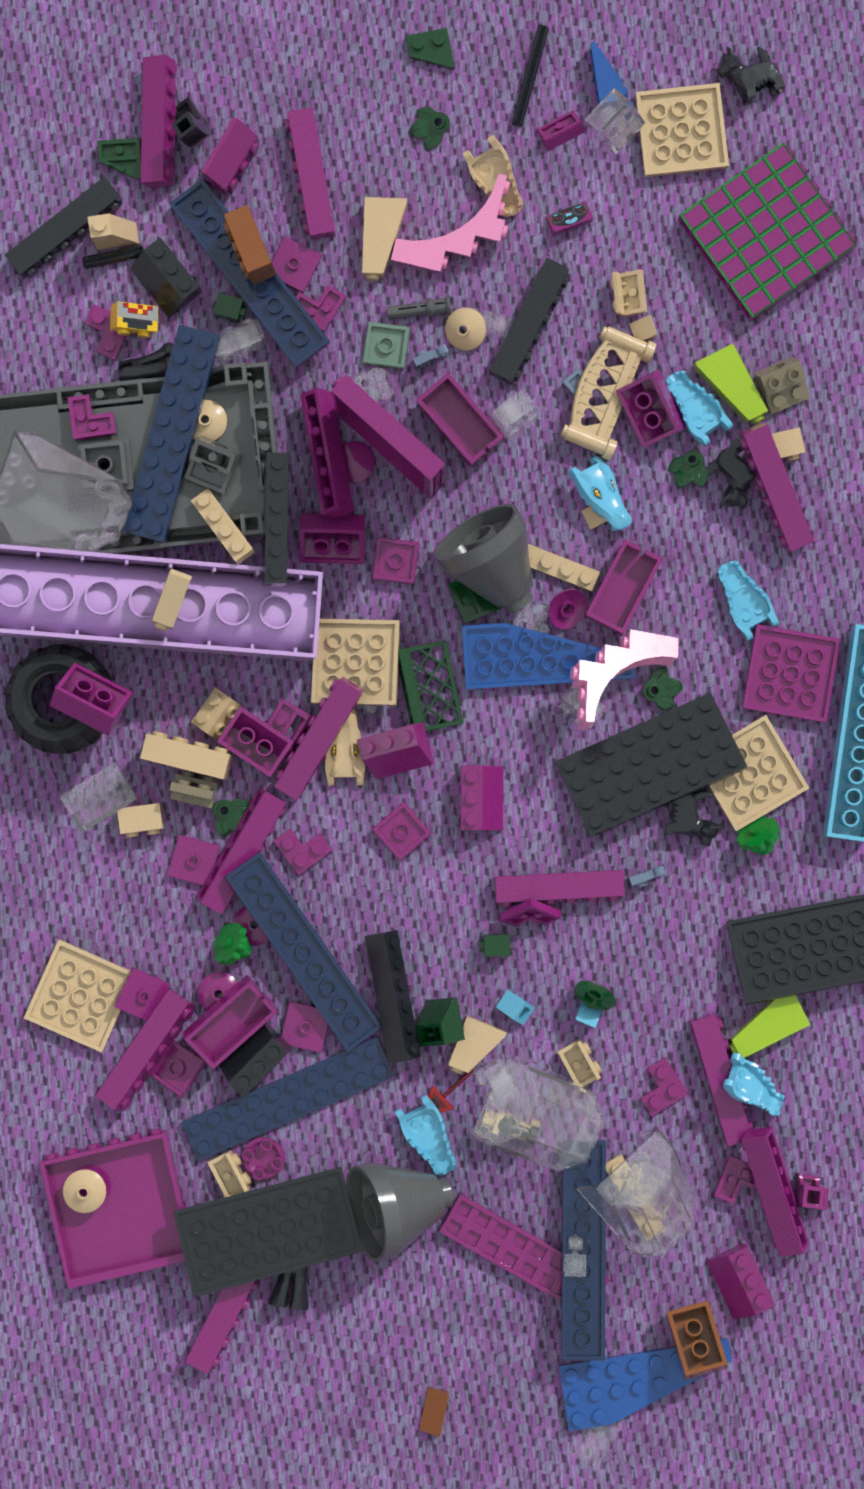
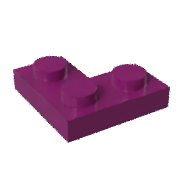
[296,285,347,333]
[85,304,127,361]
[68,394,117,441]
[274,828,333,875]
[500,899,561,927]
[640,1057,688,1116]
[713,1155,756,1204]

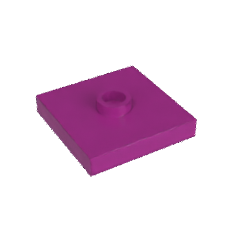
[271,236,322,294]
[372,537,420,585]
[372,802,432,861]
[168,834,220,885]
[113,967,171,1021]
[281,1001,328,1053]
[150,1039,206,1098]

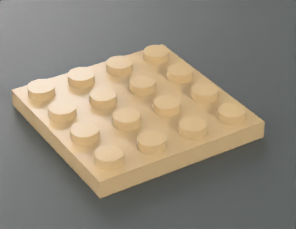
[635,83,729,177]
[311,619,400,706]
[708,715,809,832]
[24,939,130,1053]

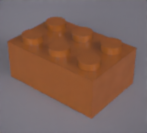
[223,204,276,285]
[666,1301,728,1380]

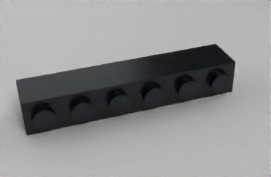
[5,176,123,279]
[489,258,571,385]
[262,452,289,587]
[365,930,421,1063]

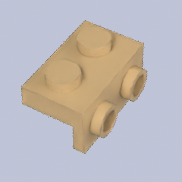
[610,269,647,317]
[191,688,242,740]
[557,1039,602,1089]
[207,1150,252,1197]

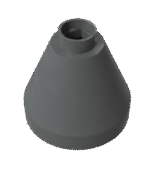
[434,504,532,613]
[346,1162,453,1262]

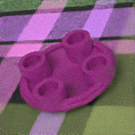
[342,441,375,483]
[242,1137,284,1180]

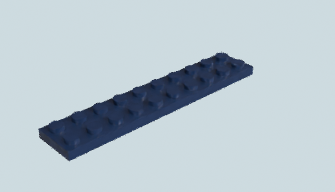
[169,178,330,369]
[123,325,221,543]
[224,852,382,1052]
[181,1036,395,1161]
[561,1139,606,1361]

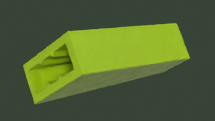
[693,343,768,425]
[729,996,810,1058]

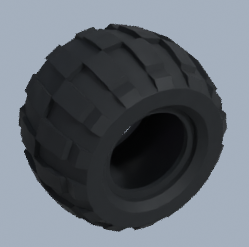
[4,644,113,754]

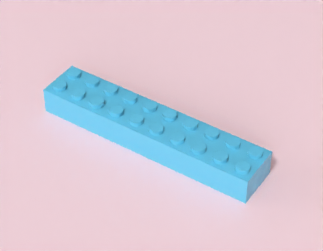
[822,624,864,842]

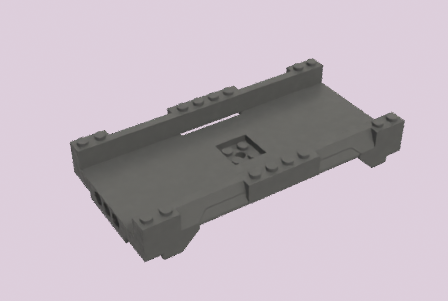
[0,362,288,555]

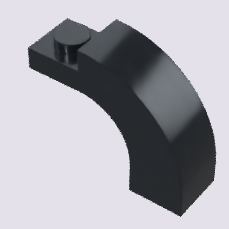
[171,97,211,148]

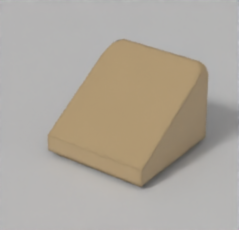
[629,315,657,341]
[581,506,607,530]

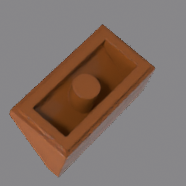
[419,1387,449,1437]

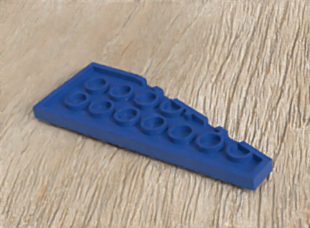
[462,622,636,689]
[559,1338,732,1431]

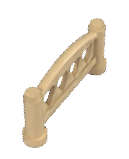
[560,326,656,461]

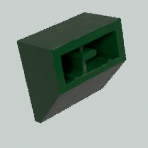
[416,997,465,1047]

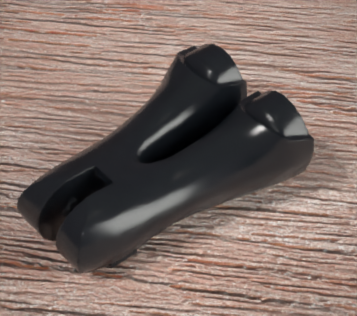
[118,342,173,381]
[268,1267,309,1310]

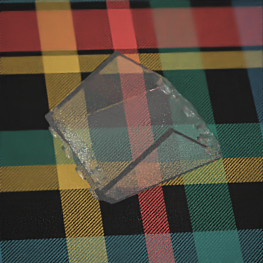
[0,430,133,552]
[470,1055,606,1172]
[577,1129,695,1256]

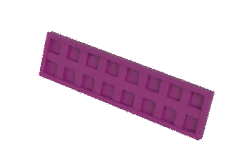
[439,1193,610,1301]

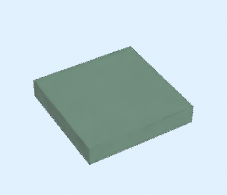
[362,322,410,370]

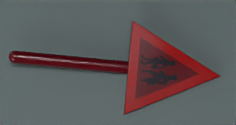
[428,1069,474,1113]

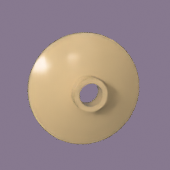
[445,308,486,351]
[194,400,227,441]
[63,1169,106,1213]

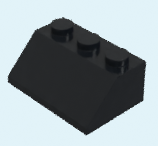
[130,237,202,318]
[219,1022,292,1098]

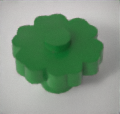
[737,816,780,855]
[213,922,252,965]

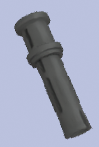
[387,295,452,320]

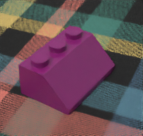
[201,116,260,195]
[615,369,686,448]
[299,513,365,564]
[50,662,133,736]
[217,706,294,778]
[357,722,434,779]
[460,765,504,830]
[706,1242,776,1320]

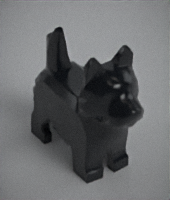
[716,46,785,106]
[705,437,757,509]
[665,788,725,847]

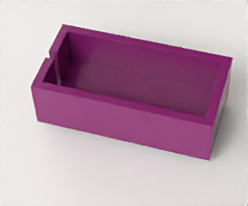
[416,373,504,468]
[584,539,663,636]
[183,975,278,1069]

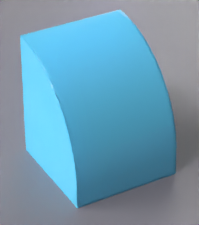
[496,989,535,1025]
[574,1001,602,1028]

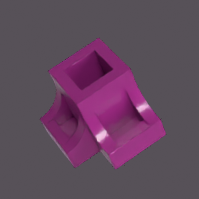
[794,1174,829,1210]

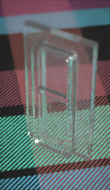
[567,1417,626,1470]

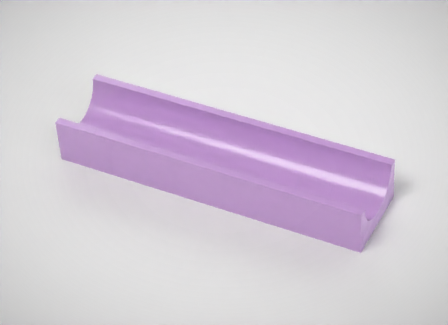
[0,544,323,661]

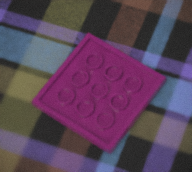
[742,624,841,723]

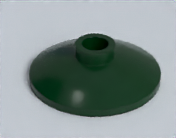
[574,981,615,1010]

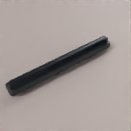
[512,24,549,127]

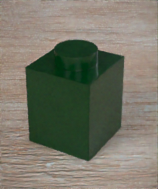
[213,292,247,324]
[480,934,511,957]

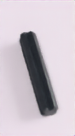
[82,244,144,269]

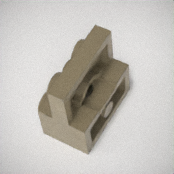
[754,356,810,414]
[170,771,219,808]

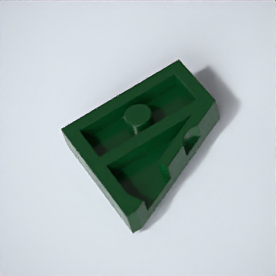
[406,28,455,70]
[447,581,502,624]

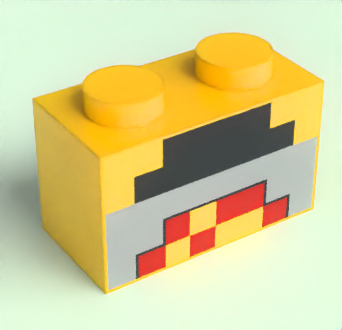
[110,301,158,338]

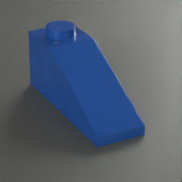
[589,42,628,110]

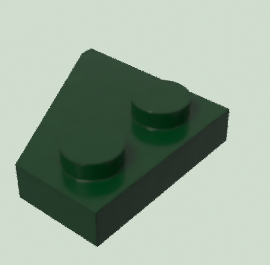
[97,138,141,181]

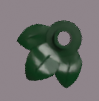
[409,107,450,150]
[668,450,708,489]
[642,667,683,709]
[212,798,250,837]

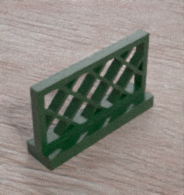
[398,640,464,731]

